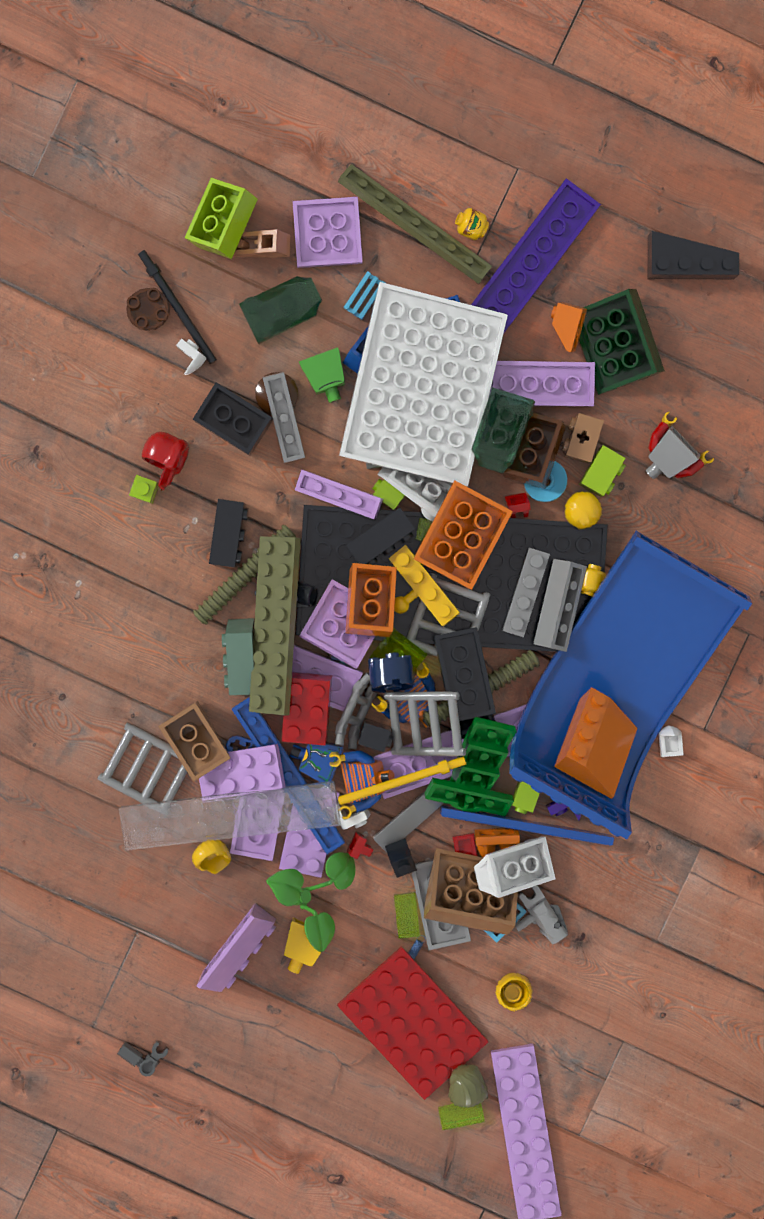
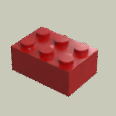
[282,672,332,745]

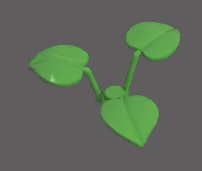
[266,852,356,952]

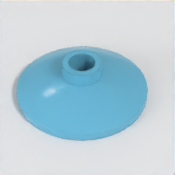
[524,461,568,502]

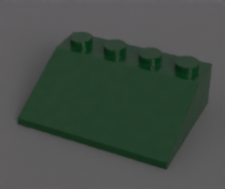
[579,289,665,395]

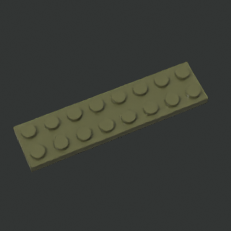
[249,536,301,715]

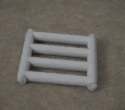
[404,573,491,657]
[384,692,466,756]
[97,723,187,816]

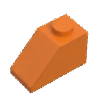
[551,302,587,352]

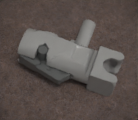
[515,885,568,944]

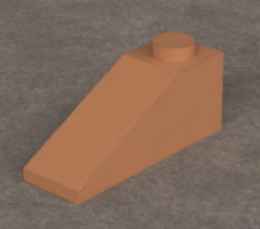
[233,229,291,258]

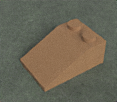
[158,701,231,782]

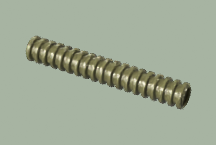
[193,525,296,625]
[423,650,540,727]

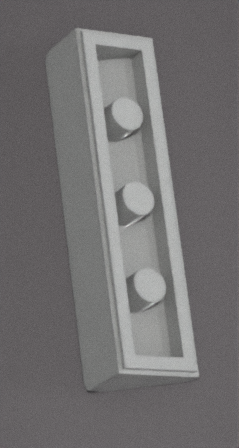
[373,790,444,853]

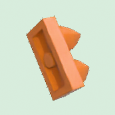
[474,828,520,858]

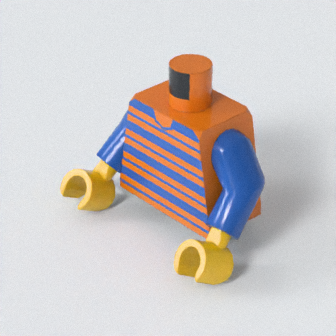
[371,662,436,728]
[329,750,395,819]

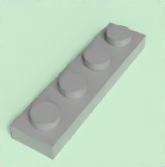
[262,372,305,463]
[502,548,550,637]

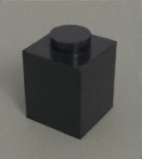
[385,839,417,878]

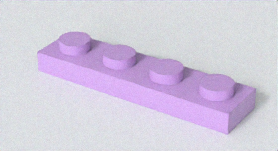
[295,470,383,519]

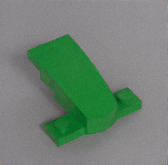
[425,717,516,816]

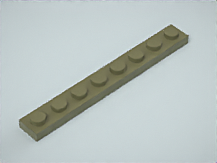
[338,164,492,284]

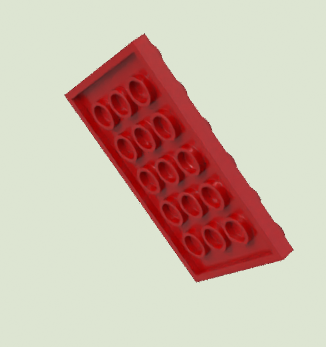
[337,946,489,1100]

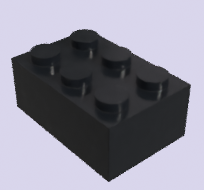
[193,382,273,456]

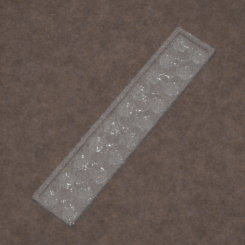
[119,781,341,851]

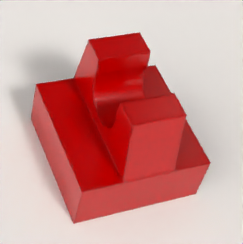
[505,492,531,518]
[347,832,374,859]

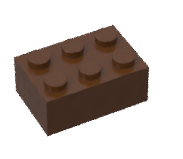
[501,409,566,489]

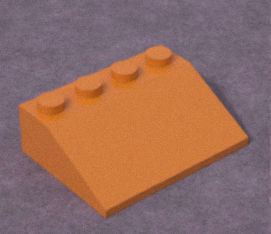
[413,480,513,590]
[554,687,637,799]

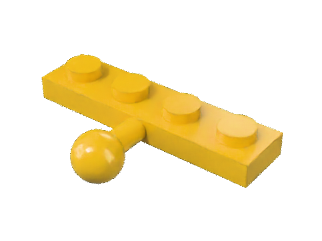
[388,545,460,627]

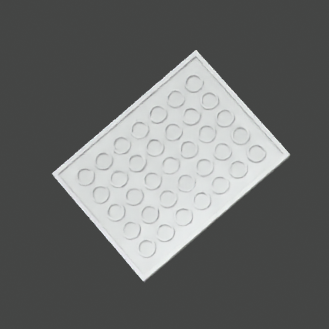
[339,282,508,487]

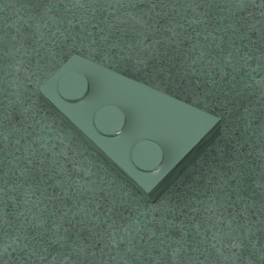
[222,618,254,695]

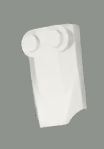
[377,467,452,521]
[474,837,555,898]

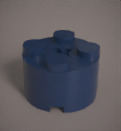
[368,653,415,693]

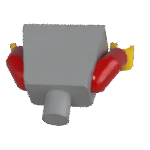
[646,412,714,479]

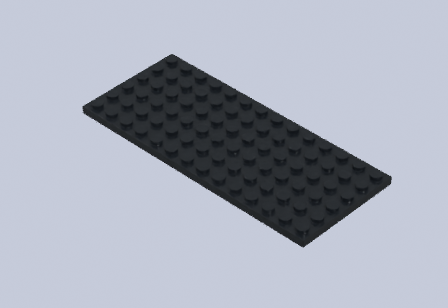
[296,505,608,652]

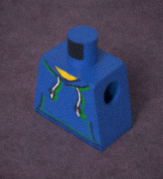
[290,742,344,787]

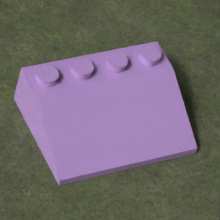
[197,903,276,992]

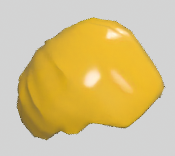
[565,491,602,529]
[192,838,231,874]
[495,973,533,1012]

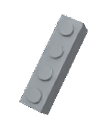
[534,559,587,652]

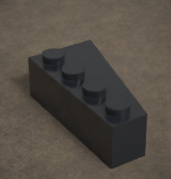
[647,231,739,280]

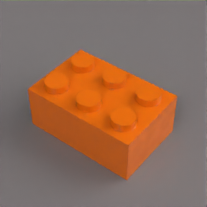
[345,563,397,637]

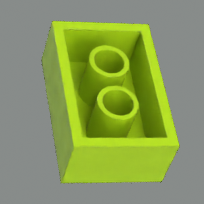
[185,178,258,259]

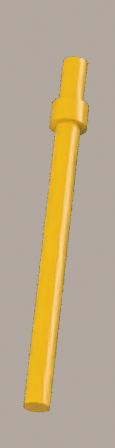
[338,756,466,805]

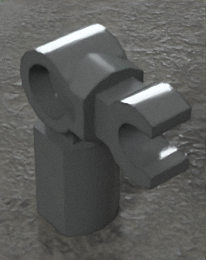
[117,1041,169,1076]

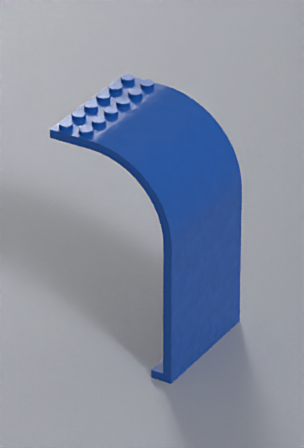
[509,530,752,839]

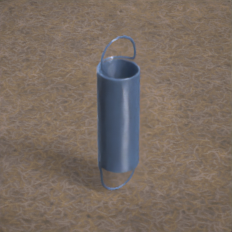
[409,935,426,959]

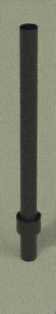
[138,250,217,364]

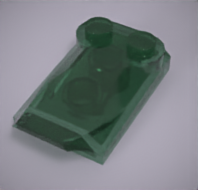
[239,276,322,344]
[471,387,535,473]

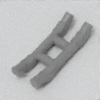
[335,672,378,750]

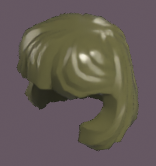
[448,1064,488,1108]

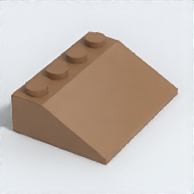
[424,848,518,935]

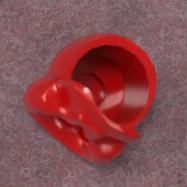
[142,432,189,491]

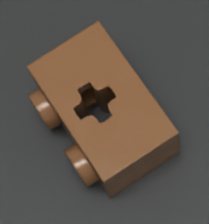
[562,413,604,464]

